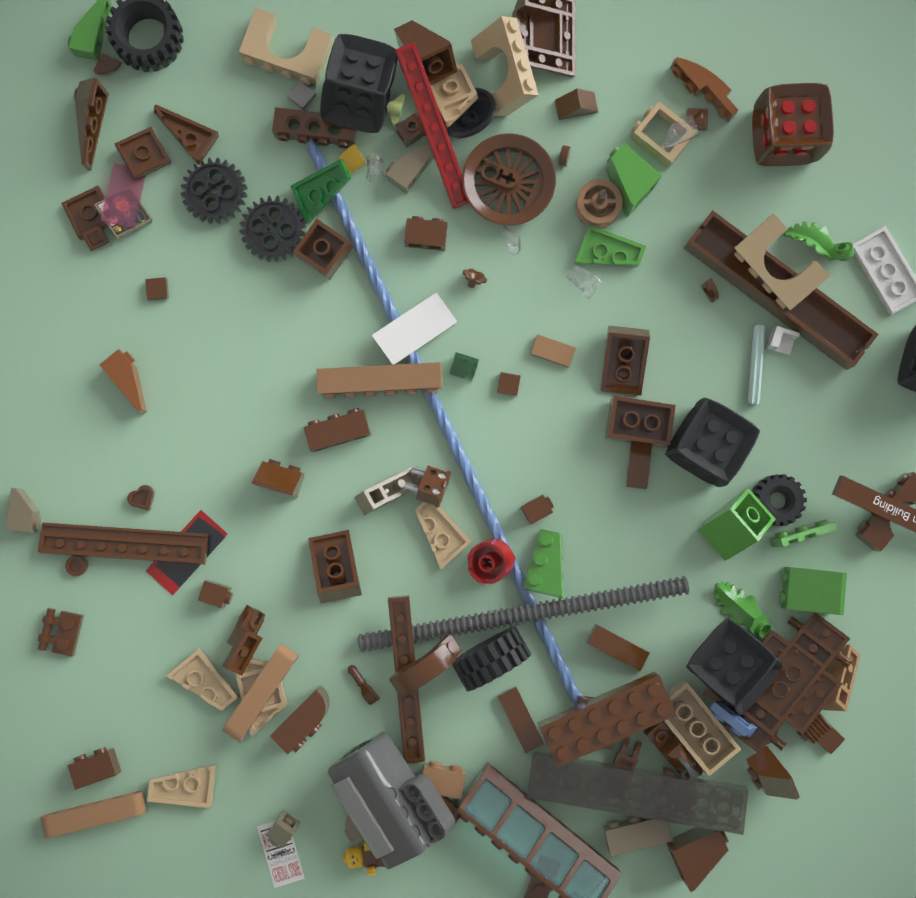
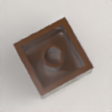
[293,219,353,280]

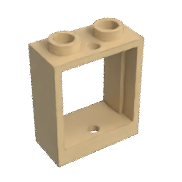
[631,102,697,169]

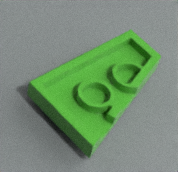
[574,225,646,267]

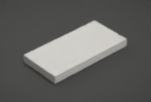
[853,226,916,316]

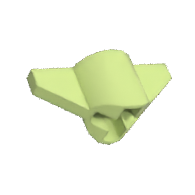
[387,94,406,126]

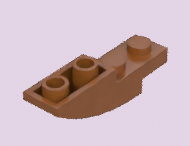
[670,57,739,122]

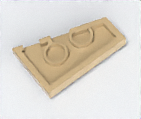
[415,502,471,569]

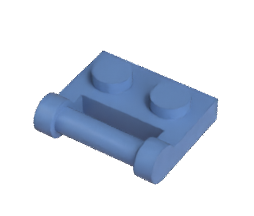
[710,700,757,737]

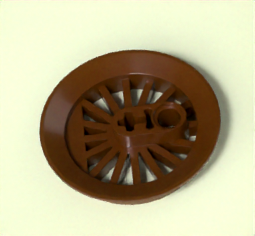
[462,133,556,226]

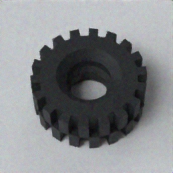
[752,474,807,526]

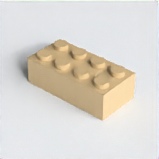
[663,679,742,776]

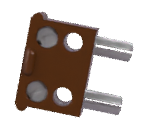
[404,466,451,508]

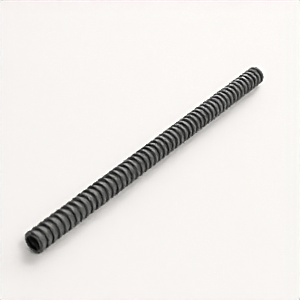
[358,576,690,652]

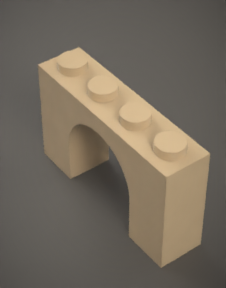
[239,8,333,86]
[471,16,538,116]
[734,213,830,310]

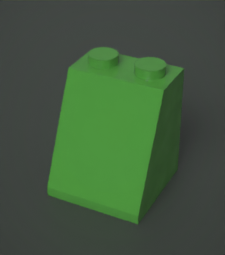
[606,143,662,216]
[698,488,776,561]
[779,567,847,616]

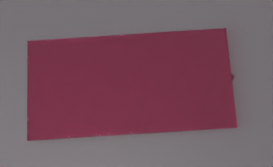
[101,163,145,228]

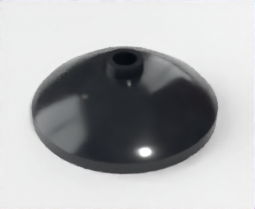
[442,88,496,138]

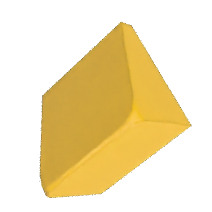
[338,144,366,174]

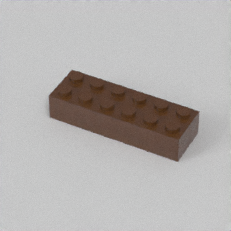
[537,672,676,768]

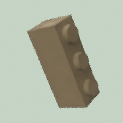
[603,810,673,856]

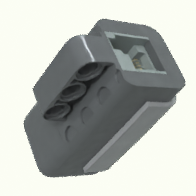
[328,732,455,869]

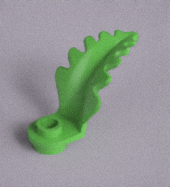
[783,221,854,261]
[713,581,772,638]

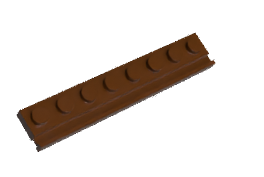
[38,522,209,565]

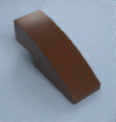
[586,624,650,671]

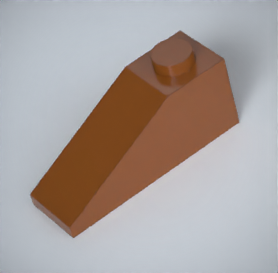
[100,349,147,414]

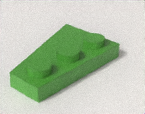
[770,519,837,547]
[523,529,564,599]

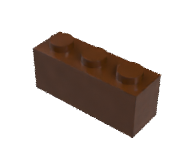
[303,408,371,453]

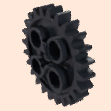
[180,158,248,224]
[239,195,307,262]

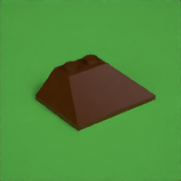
[512,0,576,77]

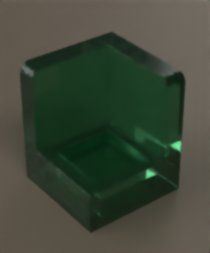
[450,352,479,382]

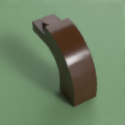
[389,634,462,697]

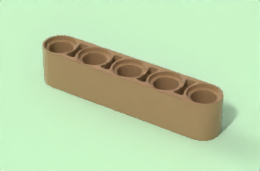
[222,644,299,743]
[40,791,147,839]

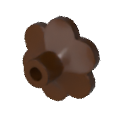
[462,268,487,288]

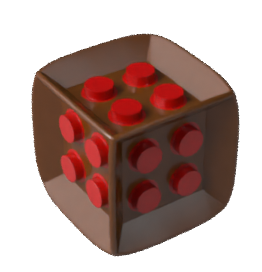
[752,83,834,166]

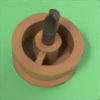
[575,179,623,229]

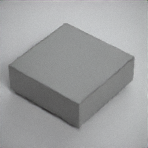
[287,81,316,110]

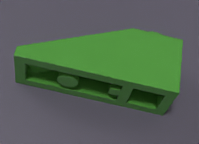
[68,0,112,61]

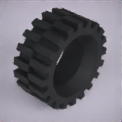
[105,0,184,72]
[452,626,531,692]

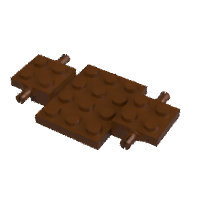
[724,612,852,752]

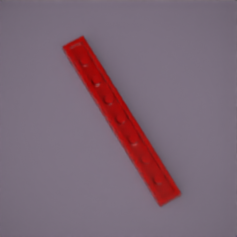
[395,42,469,209]

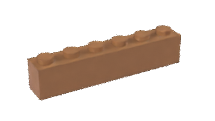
[316,362,443,399]

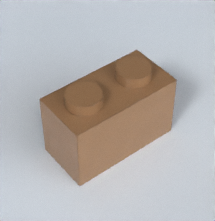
[422,761,466,799]

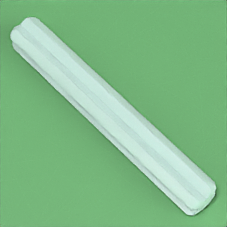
[747,325,766,405]

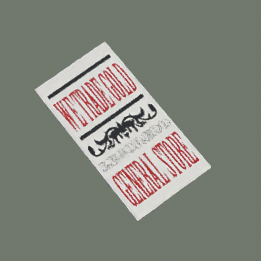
[257,820,305,888]

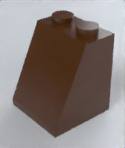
[394,20,458,85]
[666,820,729,892]

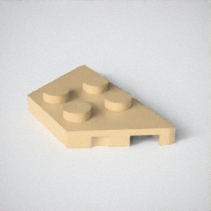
[430,64,478,127]
[235,658,288,735]

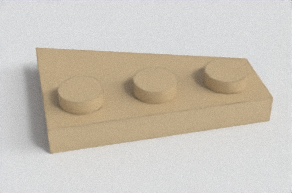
[166,648,239,711]
[147,764,217,808]

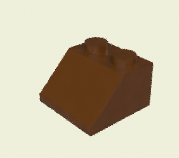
[252,459,305,498]
[746,746,800,800]

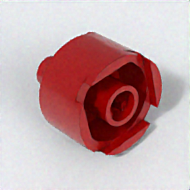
[467,538,515,584]

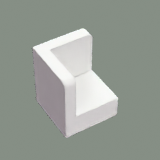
[766,326,800,355]

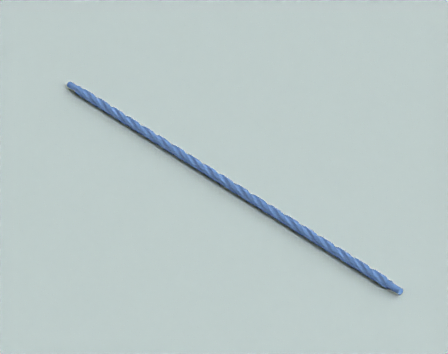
[305,139,581,706]

